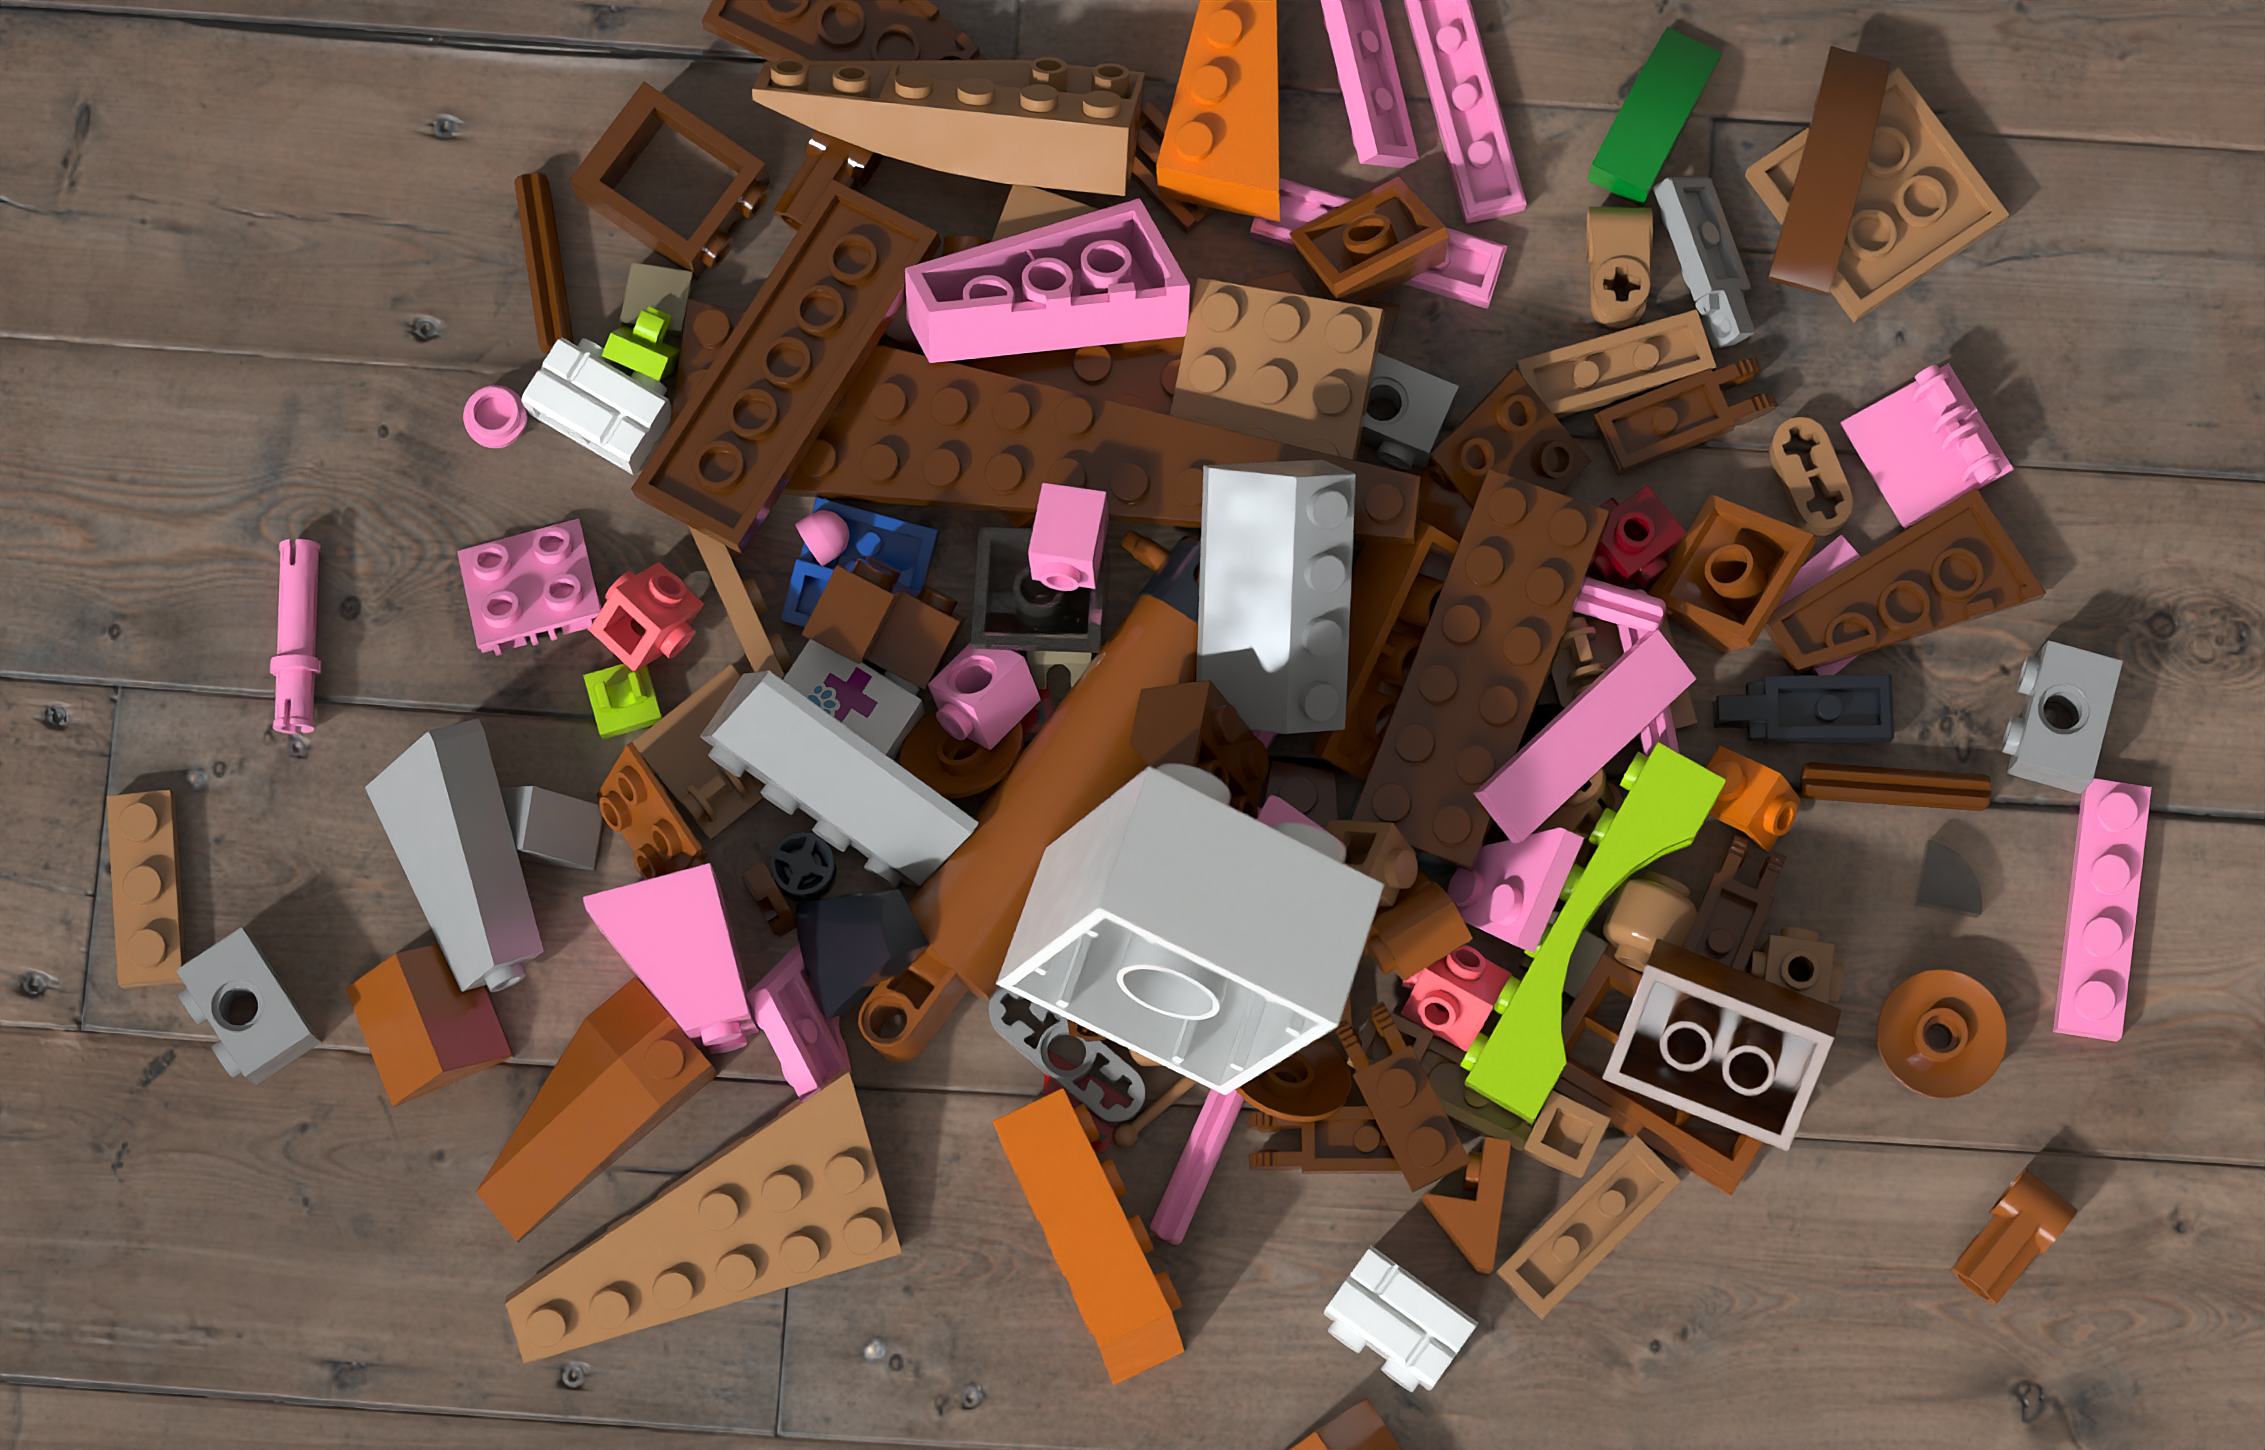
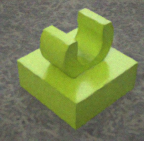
[602,306,680,381]
[583,664,663,740]

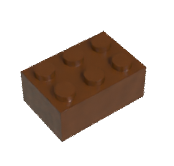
[1602,938,1842,1151]

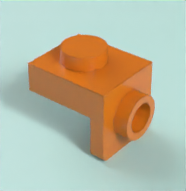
[1706,745,1801,852]

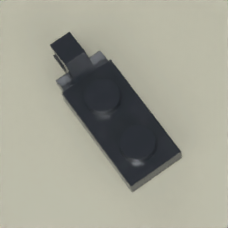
[1712,675,1894,744]

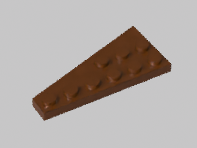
[702,0,1034,187]

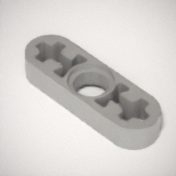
[989,987,1145,1125]

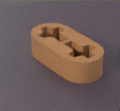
[1769,417,1853,537]

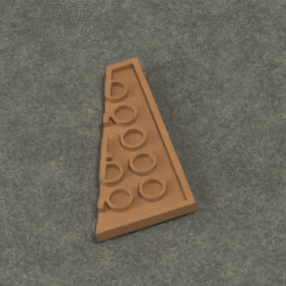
[505,1065,902,1364]

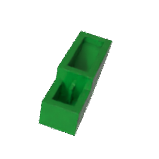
[1587,27,1723,207]

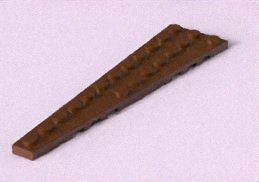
[669,299,1422,545]

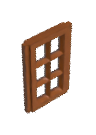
[1553,943,1763,1197]

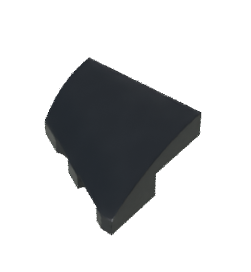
[796,889,930,1019]

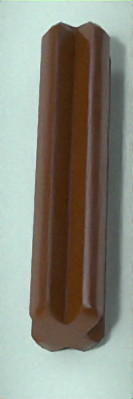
[514,172,574,354]
[1800,762,1992,811]

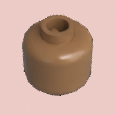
[1603,871,1698,972]

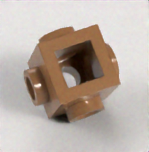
[1748,928,1844,1004]

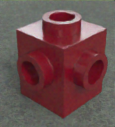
[1589,485,1687,589]

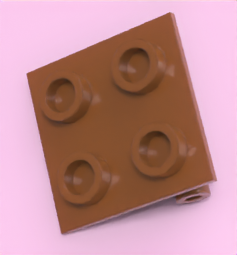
[597,742,708,880]

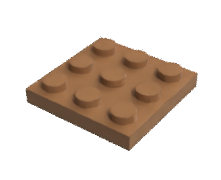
[1745,68,2010,324]
[1170,277,1385,461]

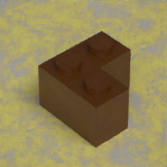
[802,555,967,690]

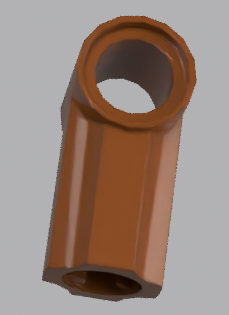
[1950,1168,2078,1306]

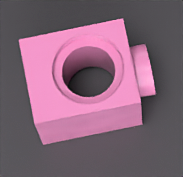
[1028,483,1109,591]
[928,634,1041,750]

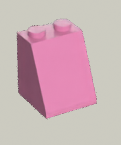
[583,863,759,1054]

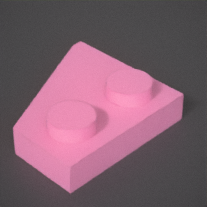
[1447,828,1584,953]
[746,943,852,1100]

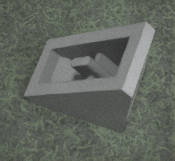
[500,786,604,871]

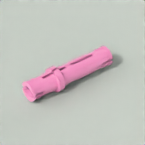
[270,539,322,734]

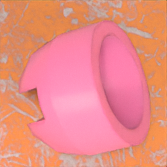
[795,510,849,567]

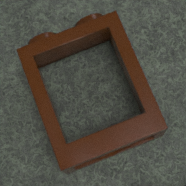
[570,81,771,280]

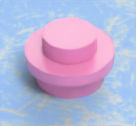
[463,385,527,448]

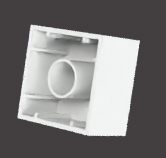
[996,764,1384,1095]

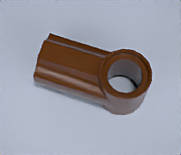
[773,130,884,232]

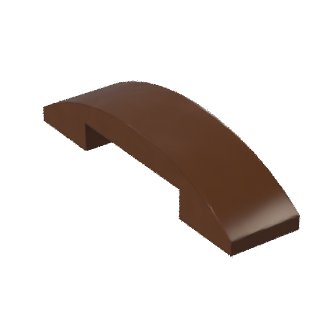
[1767,46,1891,296]

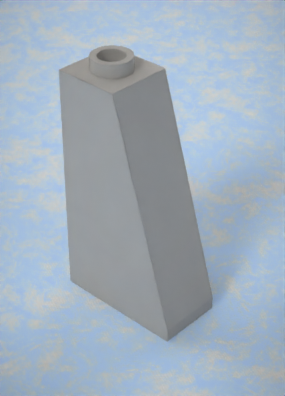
[365,718,544,992]

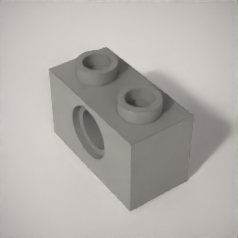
[1360,353,1459,469]
[2001,640,2123,794]
[176,927,321,1085]

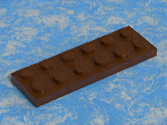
[631,179,942,554]
[1351,469,1610,872]

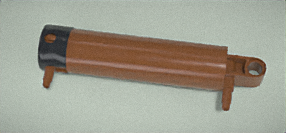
[858,530,1201,1062]

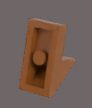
[1421,1137,1512,1276]

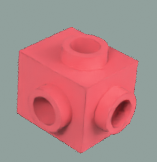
[589,562,704,672]
[1400,945,1512,1052]

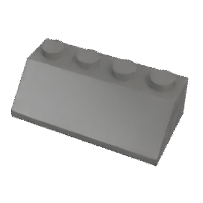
[1196,460,1356,734]
[700,671,979,889]

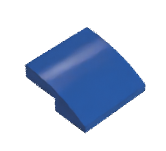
[780,497,941,627]

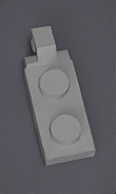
[1653,177,1756,349]

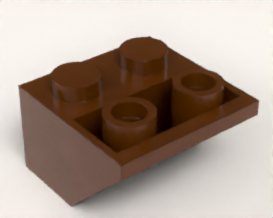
[1129,680,1269,820]

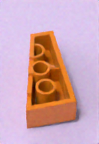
[1156,0,1280,222]
[992,1088,1185,1385]

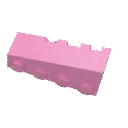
[905,198,1190,363]

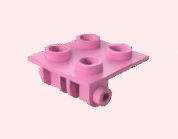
[1840,363,2014,530]
[457,518,603,656]

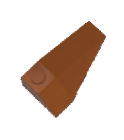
[1313,521,1460,780]
[476,977,718,1243]

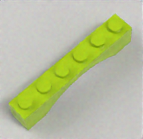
[1460,742,1726,1125]

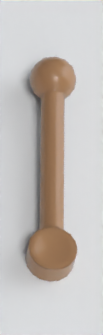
[1112,1076,1197,1148]

